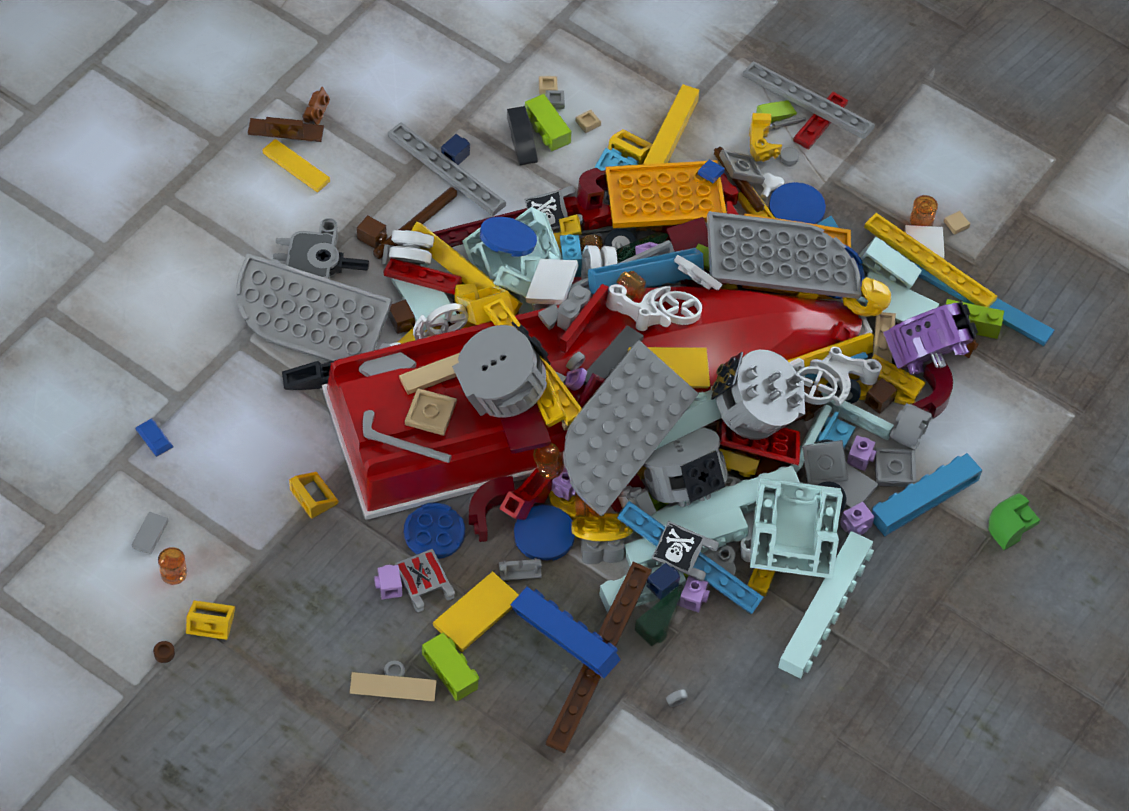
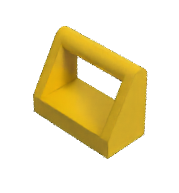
[608,129,652,165]
[289,472,339,519]
[186,600,235,640]

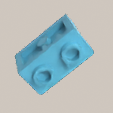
[595,148,638,171]
[560,234,582,277]
[815,411,855,449]

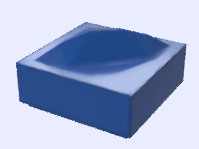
[698,159,725,183]

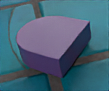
[565,368,587,391]

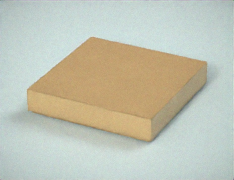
[405,388,457,435]

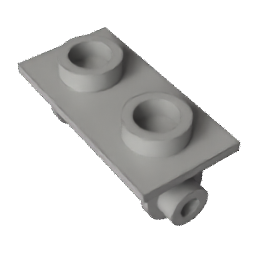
[499,558,542,581]

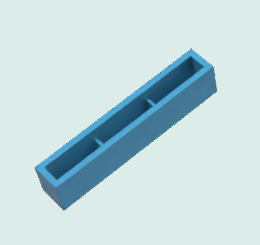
[588,248,704,295]
[872,453,982,537]

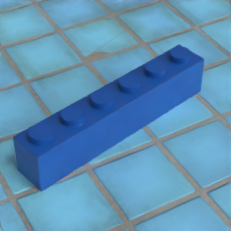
[510,587,620,678]

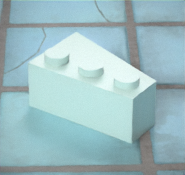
[859,237,922,289]

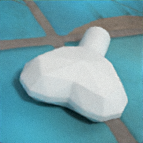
[760,172,784,200]

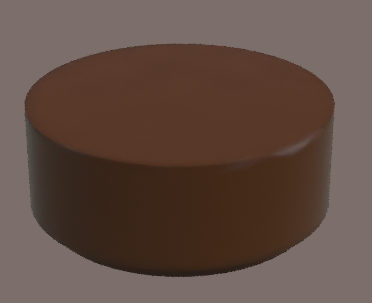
[153,641,175,663]

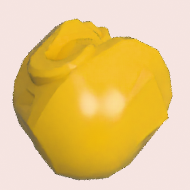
[842,277,891,317]

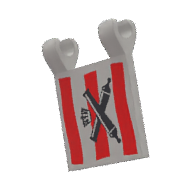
[395,549,455,613]

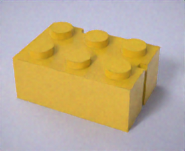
[457,285,514,325]

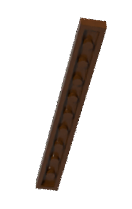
[546,562,652,753]

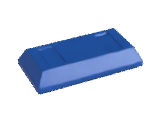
[135,418,173,457]

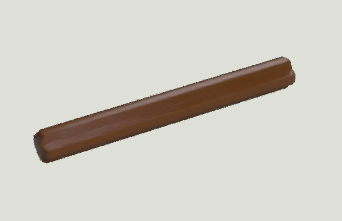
[714,147,765,212]

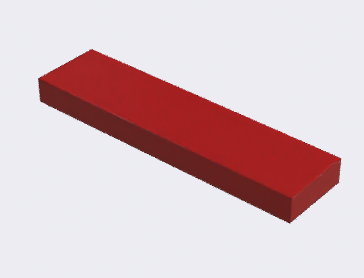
[793,92,848,150]
[383,258,462,295]
[560,284,609,353]

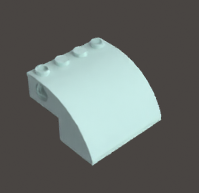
[463,207,562,300]
[750,478,843,579]

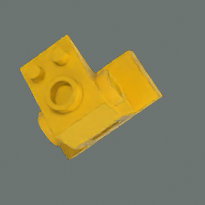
[749,113,782,162]

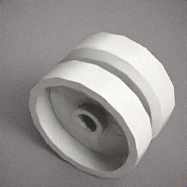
[389,230,434,264]
[581,245,617,280]

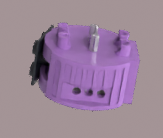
[883,301,978,375]

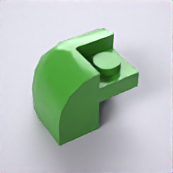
[988,493,1040,550]

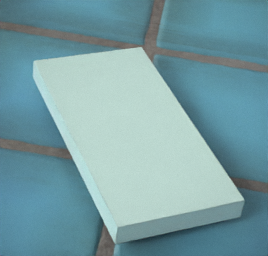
[391,263,457,331]
[857,271,939,323]

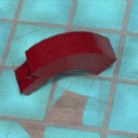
[576,168,608,210]
[911,362,953,419]
[469,476,515,542]

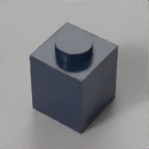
[441,134,470,165]
[646,563,680,600]

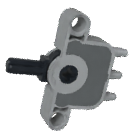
[273,218,369,279]

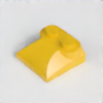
[720,445,761,477]

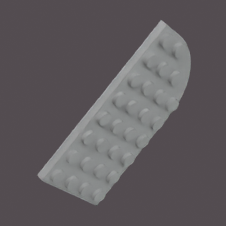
[707,211,862,299]
[236,253,393,362]
[563,340,699,516]

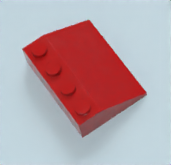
[717,418,800,465]

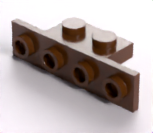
[248,117,324,142]

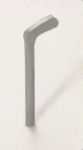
[363,410,451,463]

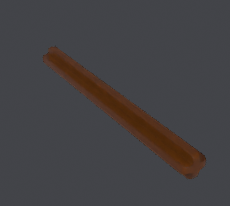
[373,187,457,259]

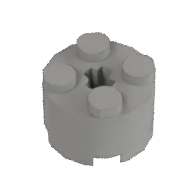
[889,403,932,450]

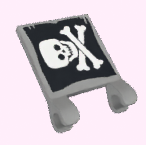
[524,186,583,231]
[652,521,719,581]

